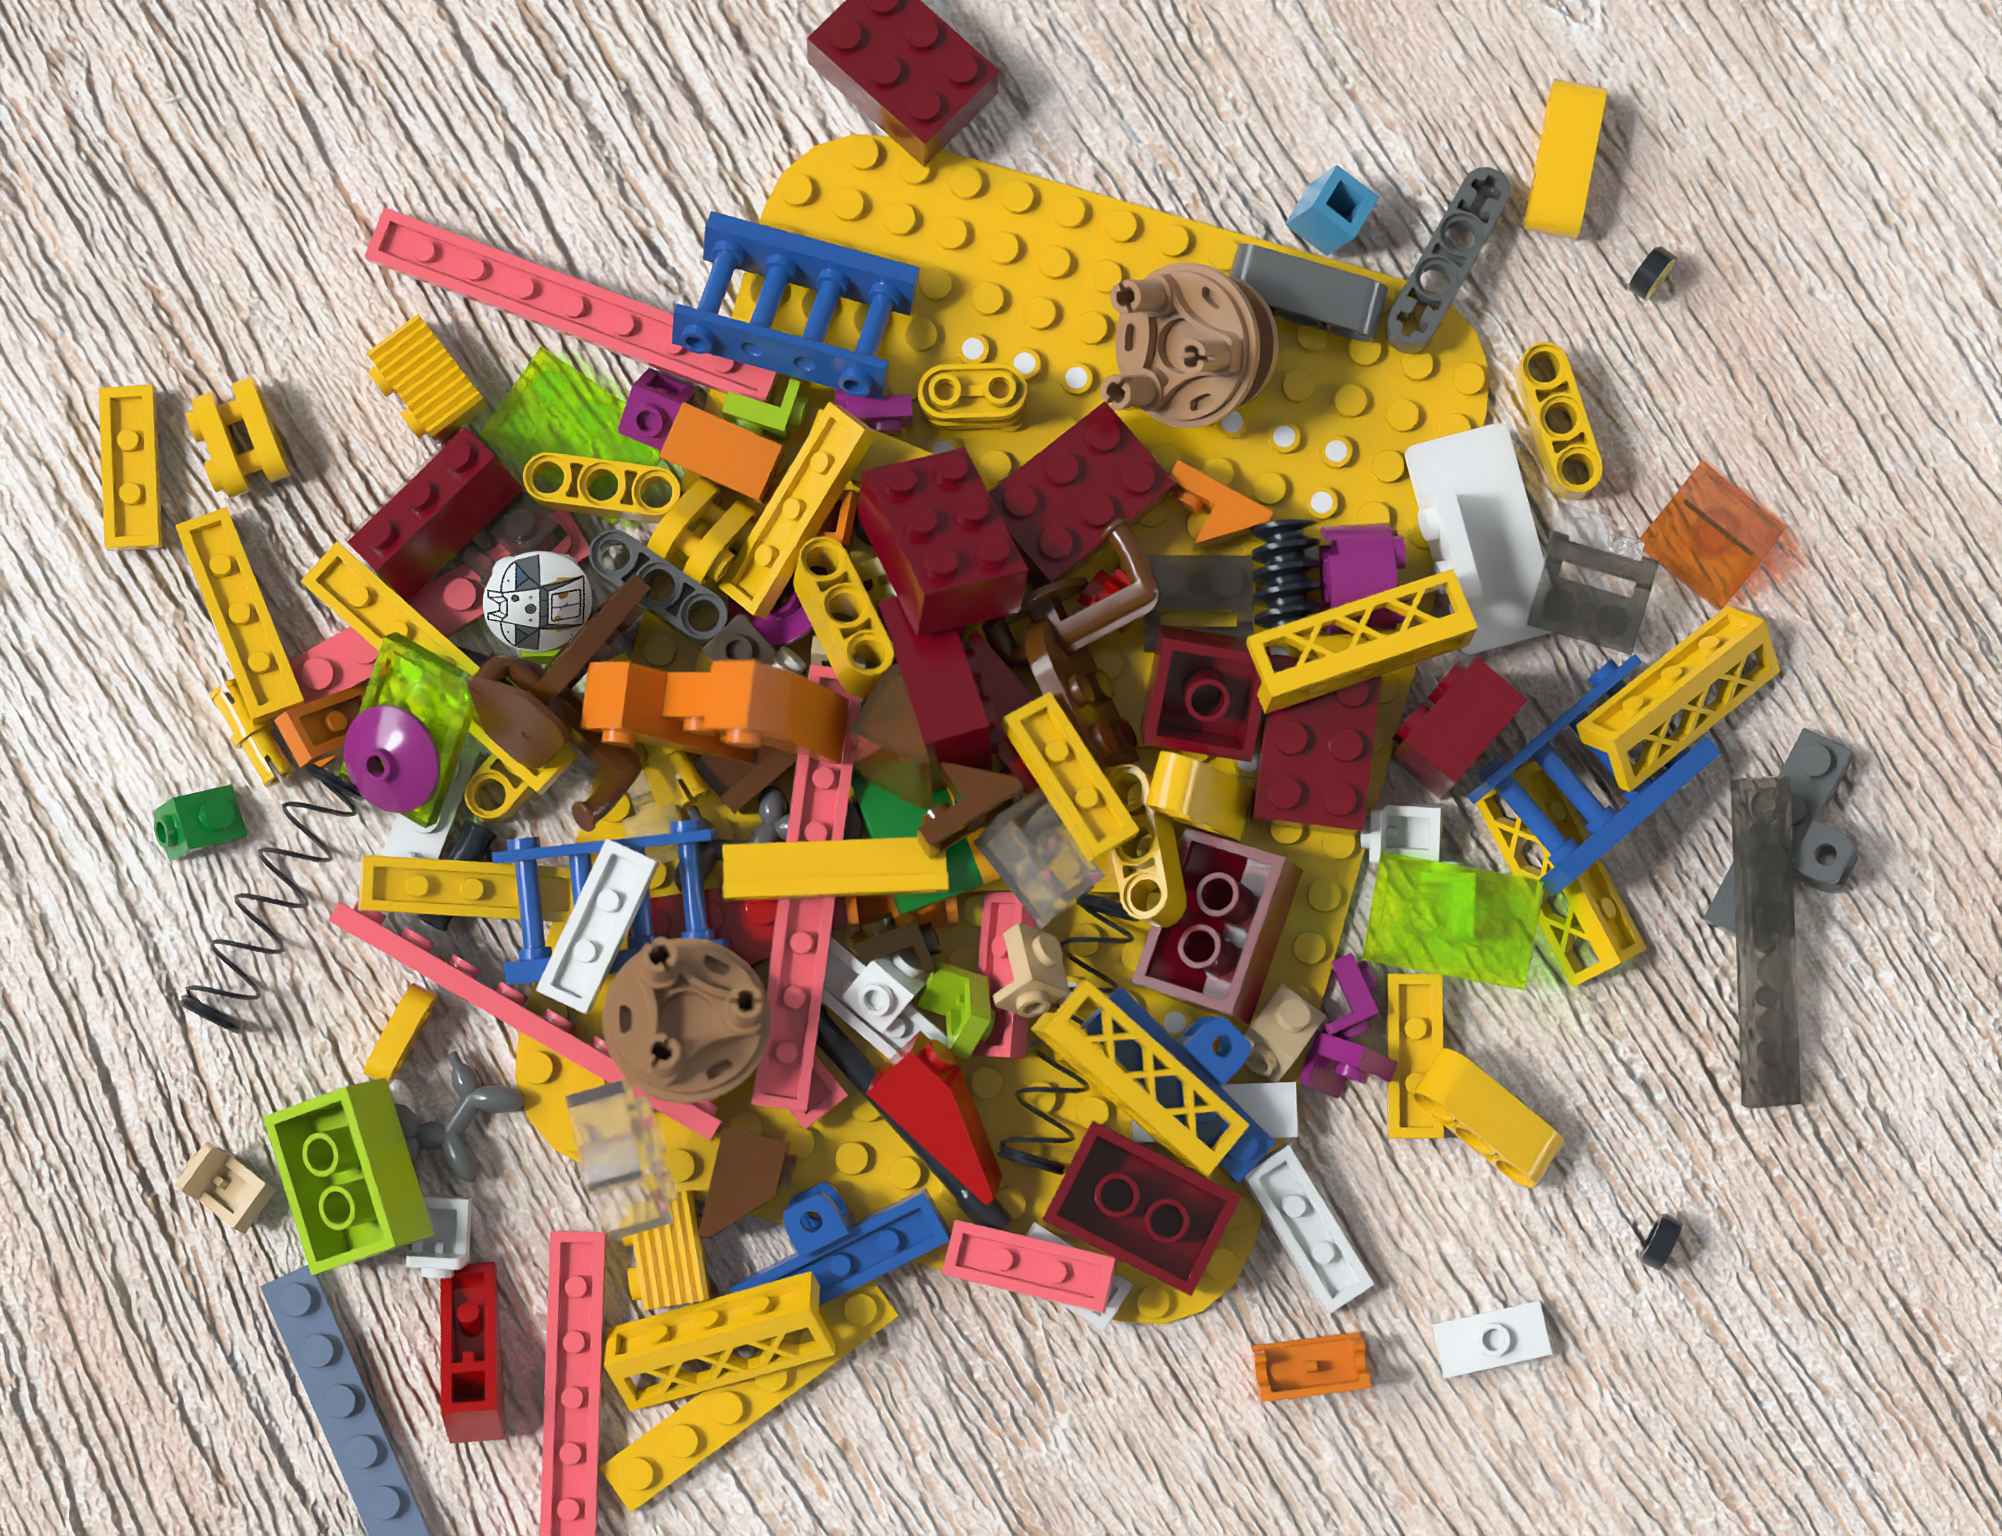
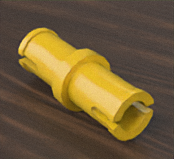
[209,678,295,787]

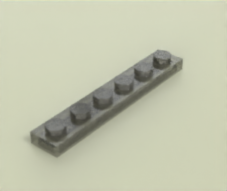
[1730,775,1801,1109]

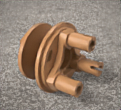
[1101,262,1279,428]
[602,937,771,1104]

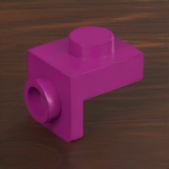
[835,388,913,436]
[1323,952,1379,1040]

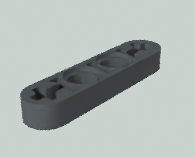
[1385,167,1510,354]

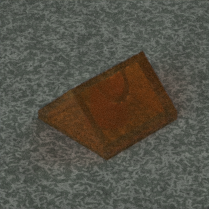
[1634,460,1787,611]
[849,664,933,809]

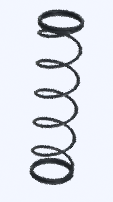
[178,763,365,1034]
[997,892,1139,1175]

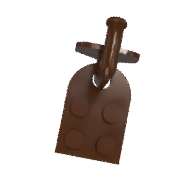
[981,516,1162,774]
[467,573,650,832]

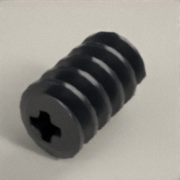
[1250,519,1323,635]

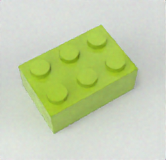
[263,1077,435,1276]

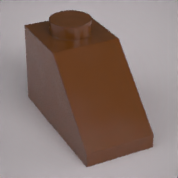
[698,1127,798,1238]

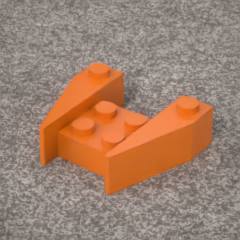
[580,661,849,764]

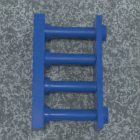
[672,211,920,401]
[1467,654,1721,897]
[492,819,731,985]

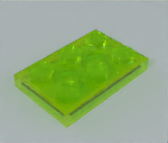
[480,347,662,527]
[338,632,476,829]
[1362,851,1546,990]

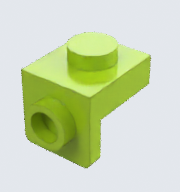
[722,378,809,441]
[917,962,995,1059]

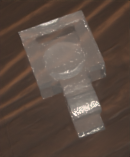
[1543,502,1645,572]
[621,771,680,866]

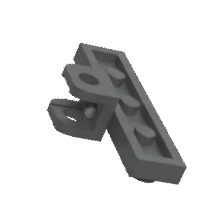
[1703,728,1858,946]

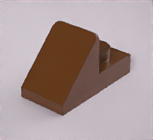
[917,762,1023,860]

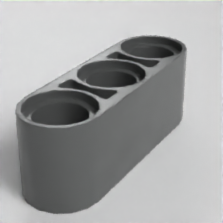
[1229,244,1388,342]
[589,530,731,646]

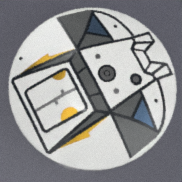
[483,551,592,652]

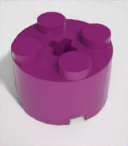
[1319,522,1408,636]

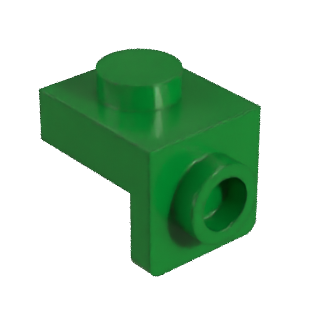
[154,784,248,861]

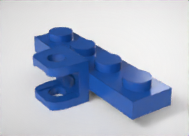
[1080,988,1276,1183]
[731,1181,951,1306]

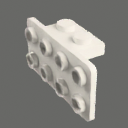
[1405,423,1561,655]

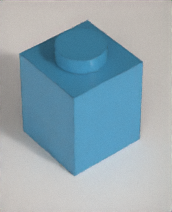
[1285,165,1379,256]

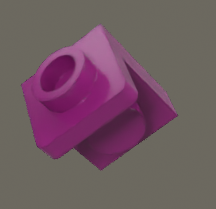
[618,367,699,451]
[1299,1031,1398,1098]

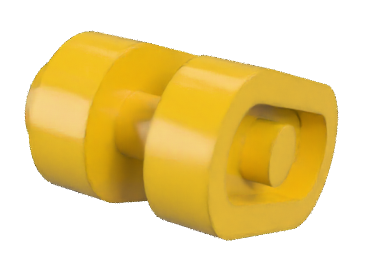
[918,363,1027,430]
[185,375,292,499]
[647,476,757,585]

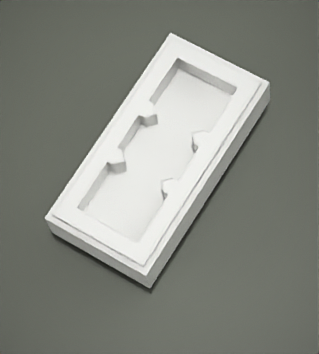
[1431,1300,1552,1379]

